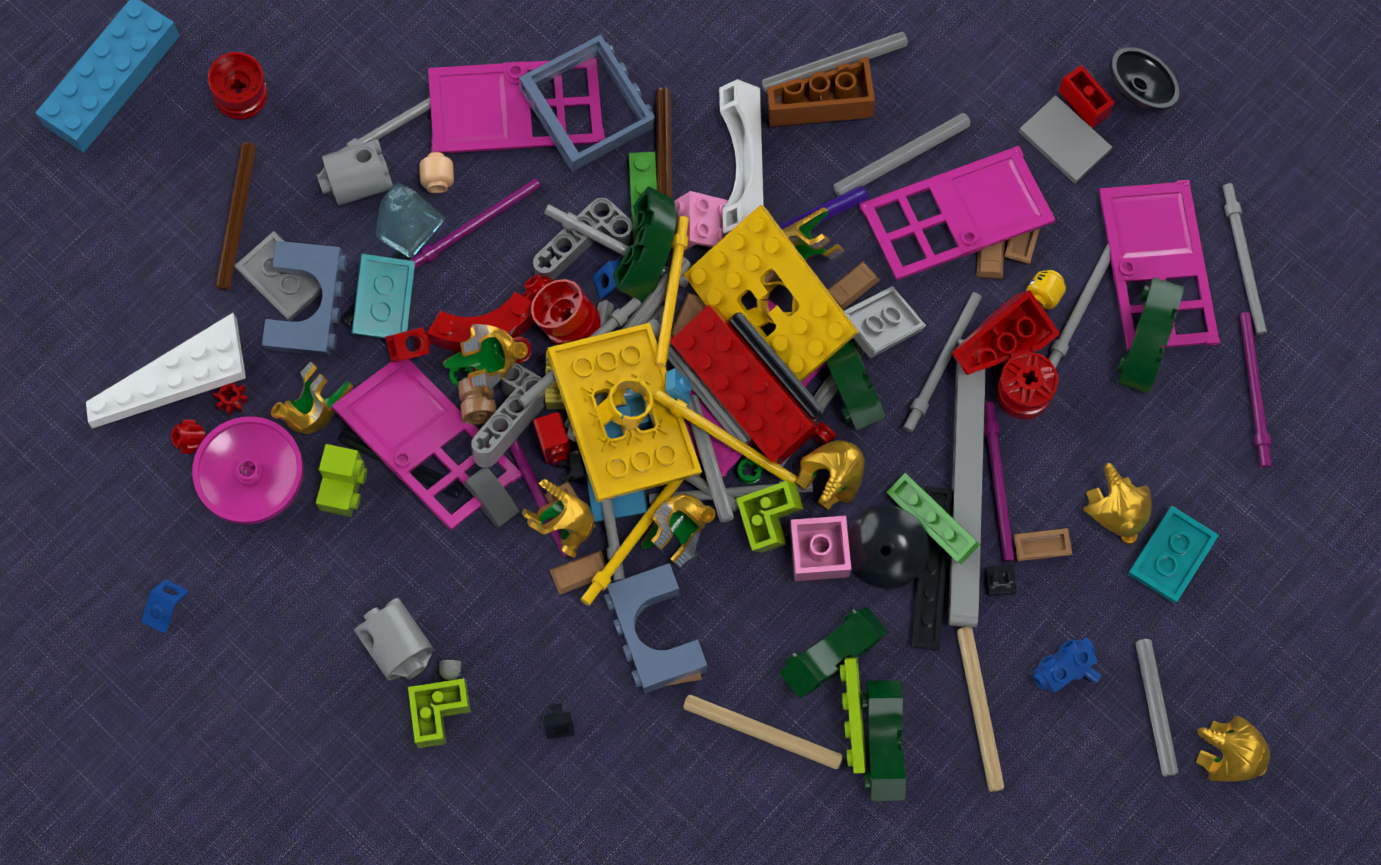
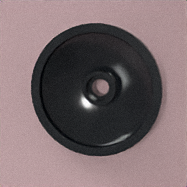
[1109,47,1179,111]
[848,506,929,589]

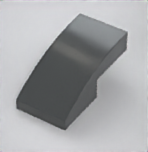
[464,467,519,529]

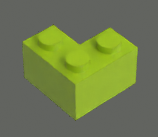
[316,444,367,517]
[736,481,804,553]
[408,679,471,748]

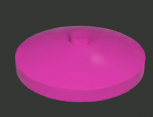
[192,417,304,525]

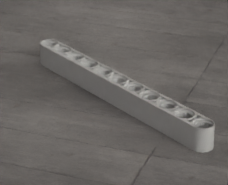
[948,339,985,627]

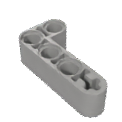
[533,198,633,281]
[471,363,546,468]

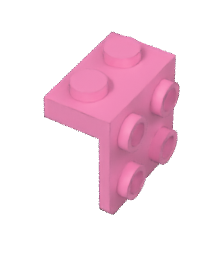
[674,191,728,251]

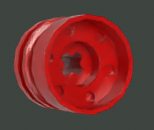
[208,52,268,120]
[531,279,601,346]
[996,352,1058,420]

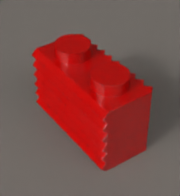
[1058,65,1114,128]
[533,412,571,465]

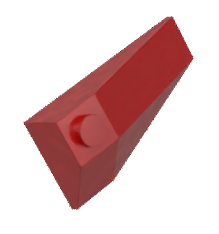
[951,290,1060,375]

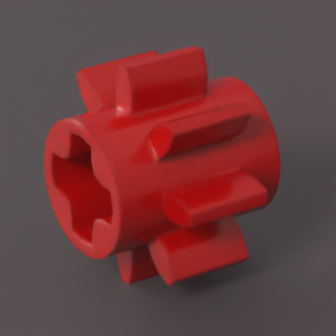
[523,274,553,301]
[213,382,249,416]
[171,420,205,454]

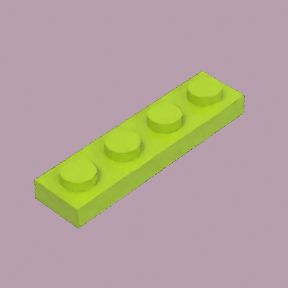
[840,657,867,773]

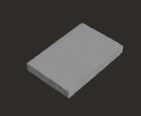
[1019,95,1112,184]
[235,231,322,321]
[844,286,926,358]

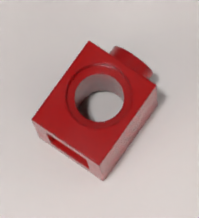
[385,327,430,363]

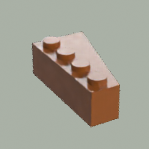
[767,57,875,127]

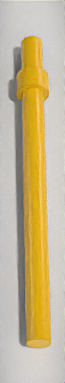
[655,216,689,367]
[653,389,797,483]
[581,479,684,606]

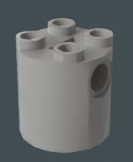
[317,139,394,206]
[354,598,434,681]

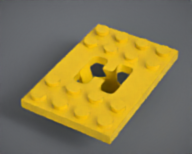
[683,205,859,382]
[546,323,702,503]

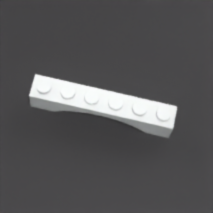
[719,79,763,235]

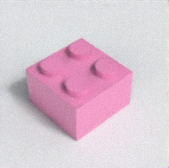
[790,516,851,581]

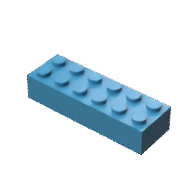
[35,0,180,153]

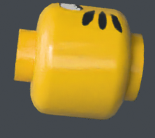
[1026,270,1066,310]

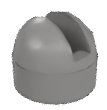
[439,660,461,681]

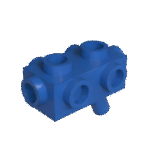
[1032,638,1101,693]

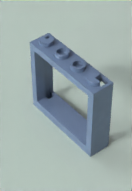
[519,35,655,172]

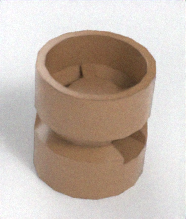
[458,378,496,425]

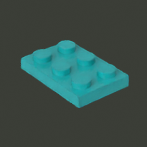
[351,254,415,339]
[1128,506,1219,604]

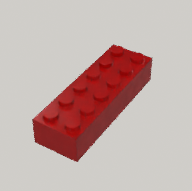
[670,305,821,465]

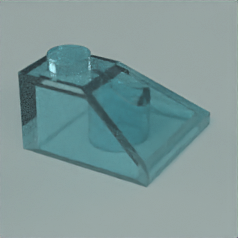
[375,182,446,259]

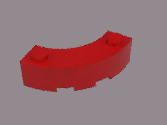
[427,292,535,352]

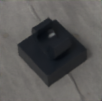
[558,450,587,485]
[985,565,1017,596]
[543,703,575,739]

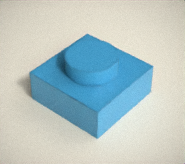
[666,368,692,405]

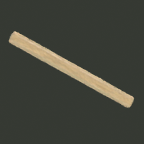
[957,627,1004,792]
[683,695,843,769]

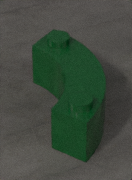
[613,186,678,302]
[1116,277,1184,393]
[826,340,886,430]
[779,607,889,699]
[861,680,906,801]

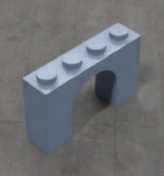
[262,241,347,357]
[604,563,707,694]

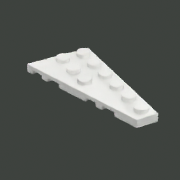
[86,313,246,428]

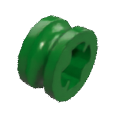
[449,366,473,388]
[737,458,762,485]

